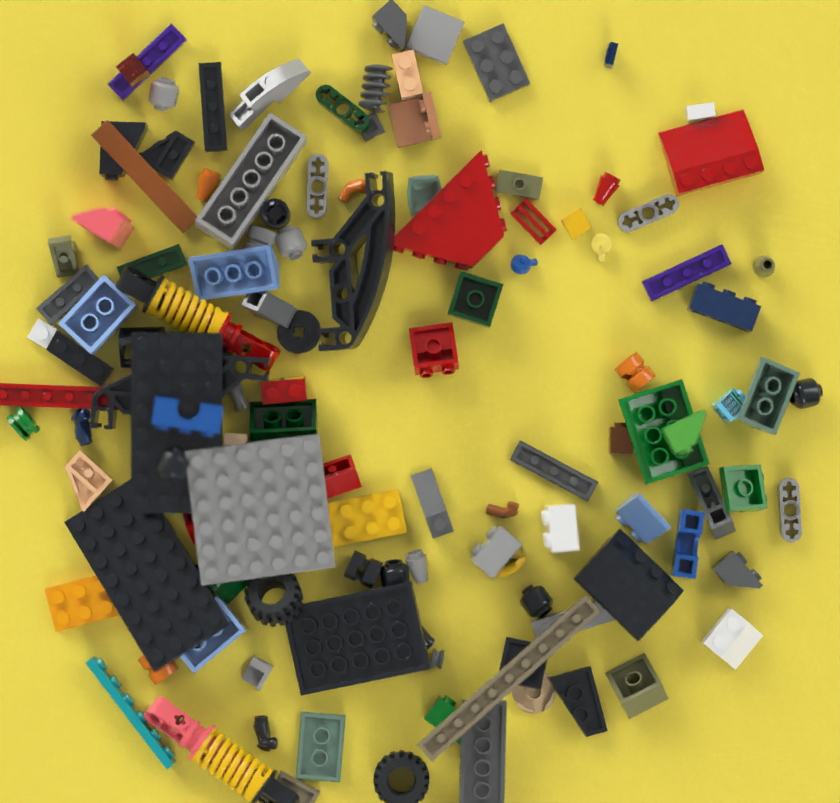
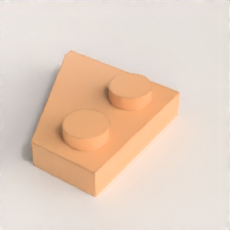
[65,450,113,512]

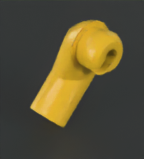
[498,549,526,578]

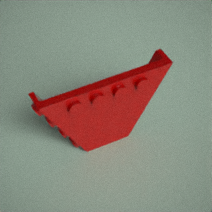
[393,150,507,271]

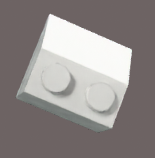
[701,607,763,670]

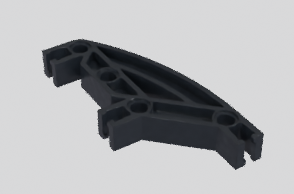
[311,171,395,352]
[90,355,271,430]

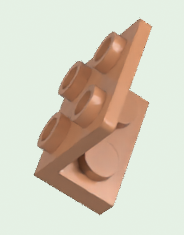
[388,92,441,148]

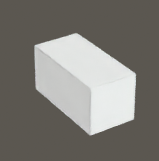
[685,102,716,122]

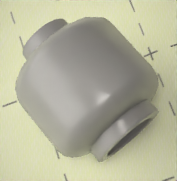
[148,77,179,111]
[275,225,307,260]

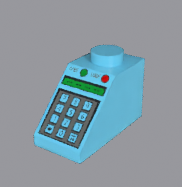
[711,388,745,423]

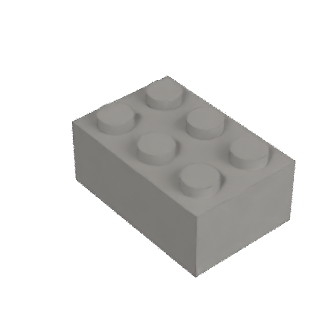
[471,525,522,579]

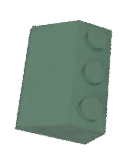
[737,357,800,435]

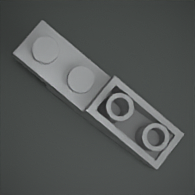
[229,58,311,131]

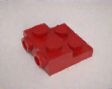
[409,322,459,378]

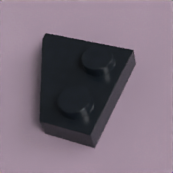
[139,130,195,180]

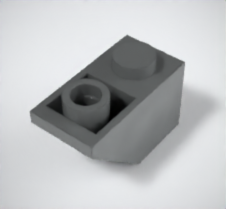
[372,0,407,52]
[241,291,297,328]
[711,551,763,588]

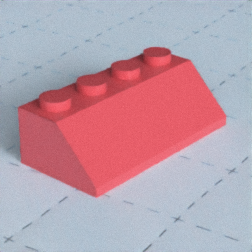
[71,207,134,250]

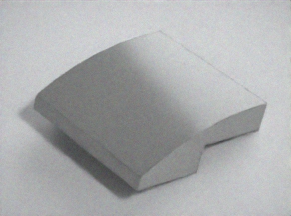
[406,5,465,65]

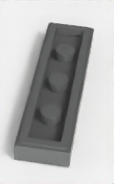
[510,440,598,502]

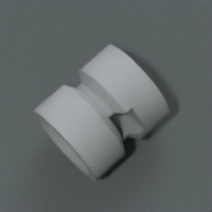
[242,225,277,249]

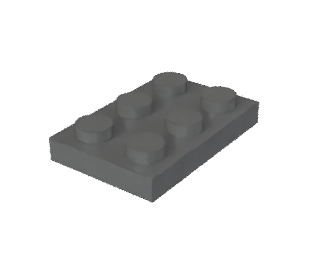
[463,23,530,102]

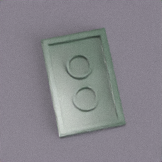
[296,711,346,782]

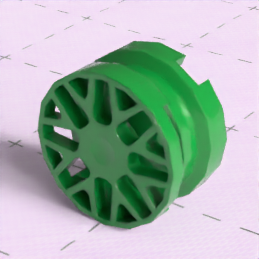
[7,406,40,441]

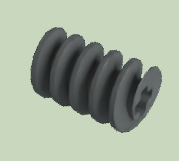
[358,64,393,113]

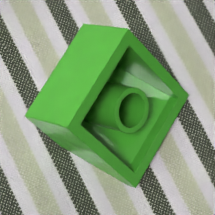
[660,409,706,456]

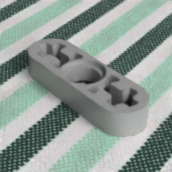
[306,154,328,219]
[617,194,679,232]
[778,478,802,542]

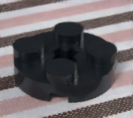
[277,310,321,354]

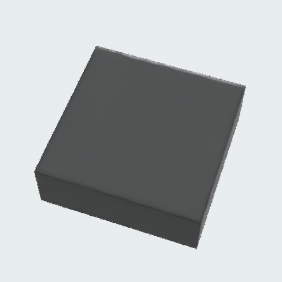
[355,112,385,142]

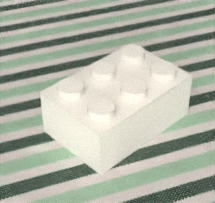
[541,503,579,552]

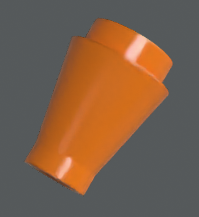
[196,168,221,202]

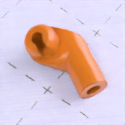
[338,179,366,204]

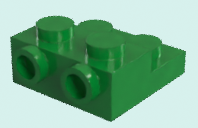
[719,465,767,513]

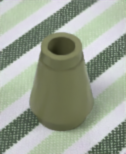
[753,256,775,278]

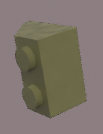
[605,653,669,719]

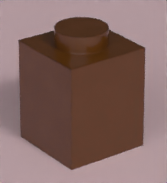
[609,423,633,454]

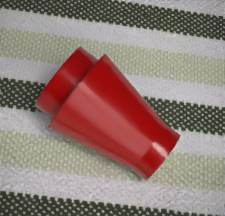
[592,172,621,206]

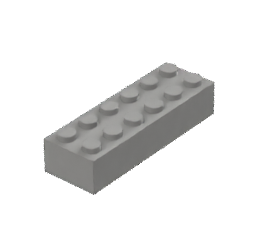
[195,113,307,250]

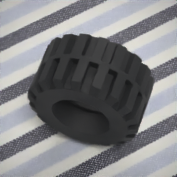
[244,573,304,627]
[373,750,429,803]

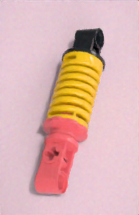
[144,697,300,803]

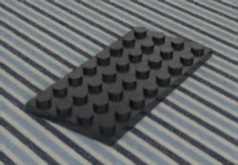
[131,332,222,513]
[64,479,231,672]

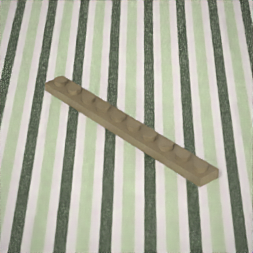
[417,595,601,761]

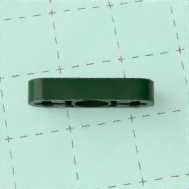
[316,85,370,133]

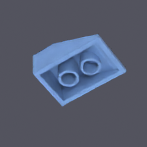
[615,493,671,544]

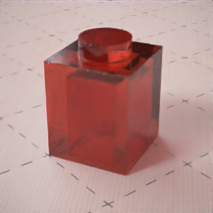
[116,53,150,88]

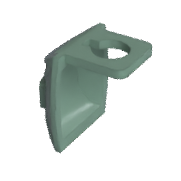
[407,175,441,216]

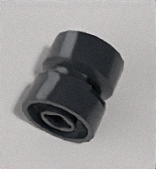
[260,198,291,230]
[344,550,383,589]

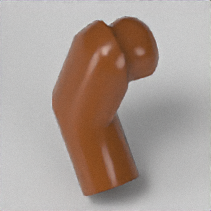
[486,501,519,519]

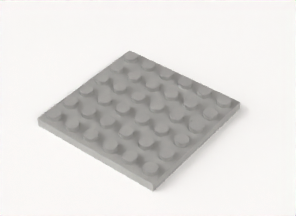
[184,434,335,586]

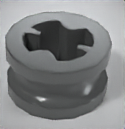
[430,648,444,670]

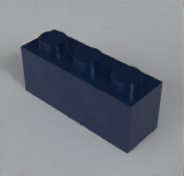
[687,282,761,332]

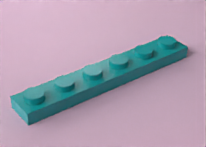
[86,656,176,769]

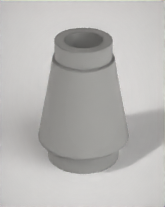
[405,549,429,584]

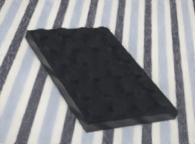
[285,581,431,696]

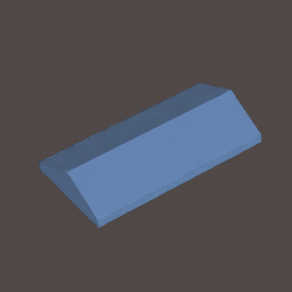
[188,244,279,301]

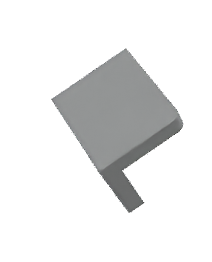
[242,655,274,691]

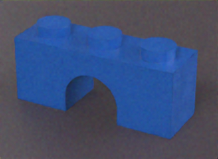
[151,396,224,437]
[671,509,705,579]

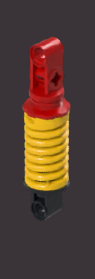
[115,266,280,371]

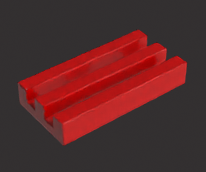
[510,198,557,246]

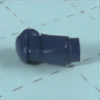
[71,409,93,446]

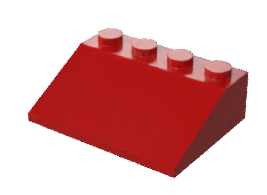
[658,109,764,197]

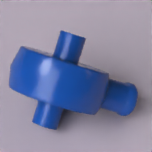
[511,255,538,274]

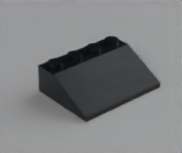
[574,529,684,641]

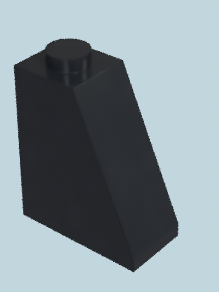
[99,121,148,181]

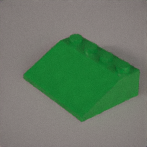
[618,379,709,485]

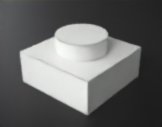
[27,319,58,349]

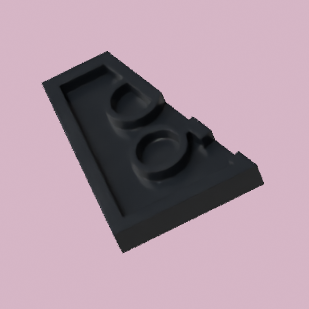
[547,666,608,737]

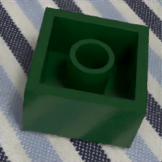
[447,271,503,328]

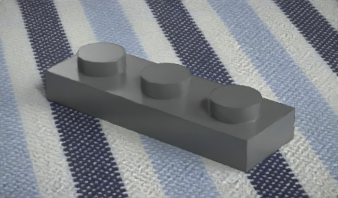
[36,265,99,325]

